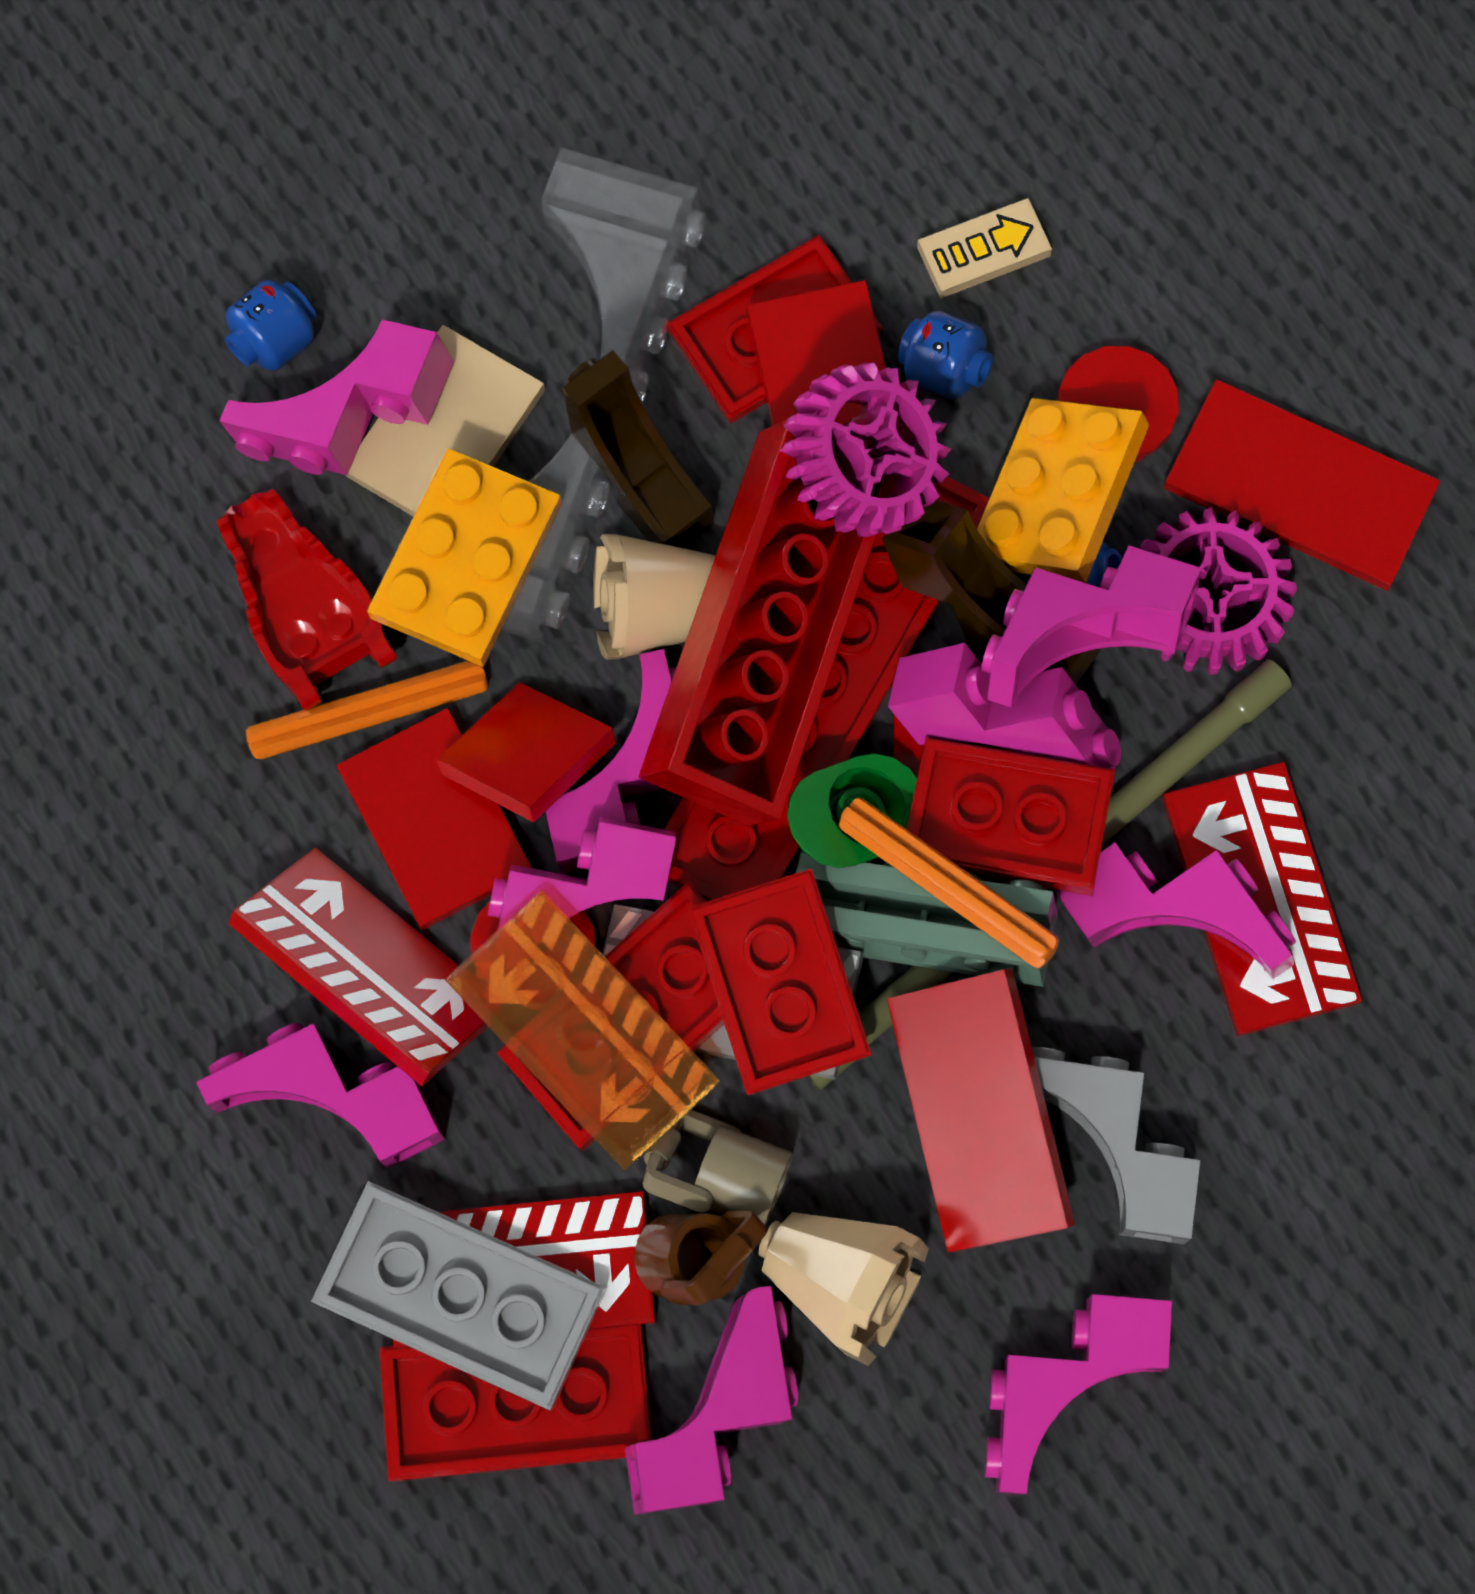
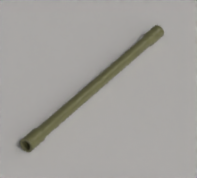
[809,659,1292,1091]

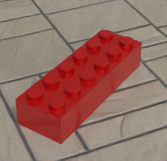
[638,419,896,826]

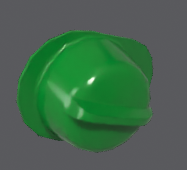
[787,753,917,868]

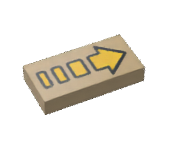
[917,198,1052,299]

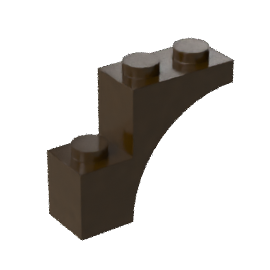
[563,350,713,548]
[882,500,1102,685]

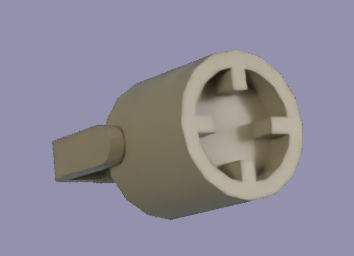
[642,1108,793,1227]

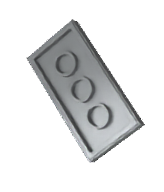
[311,1181,607,1411]

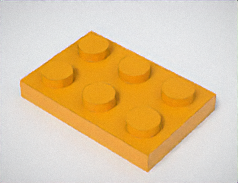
[977,398,1149,583]
[367,448,562,667]

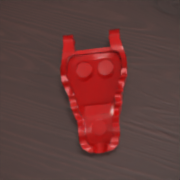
[217,489,397,711]

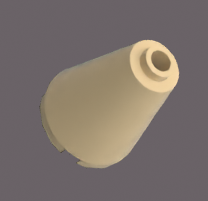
[593,534,716,660]

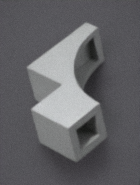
[1032,1047,1200,1245]

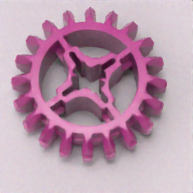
[781,362,951,537]
[1140,507,1297,676]

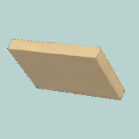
[345,325,545,517]

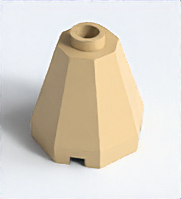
[758,1212,929,1366]

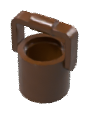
[634,1211,768,1305]

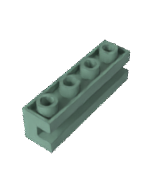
[796,852,1058,987]

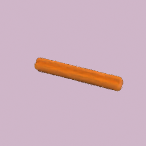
[246,661,488,759]
[839,798,1060,969]

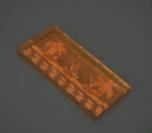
[445,889,720,1171]

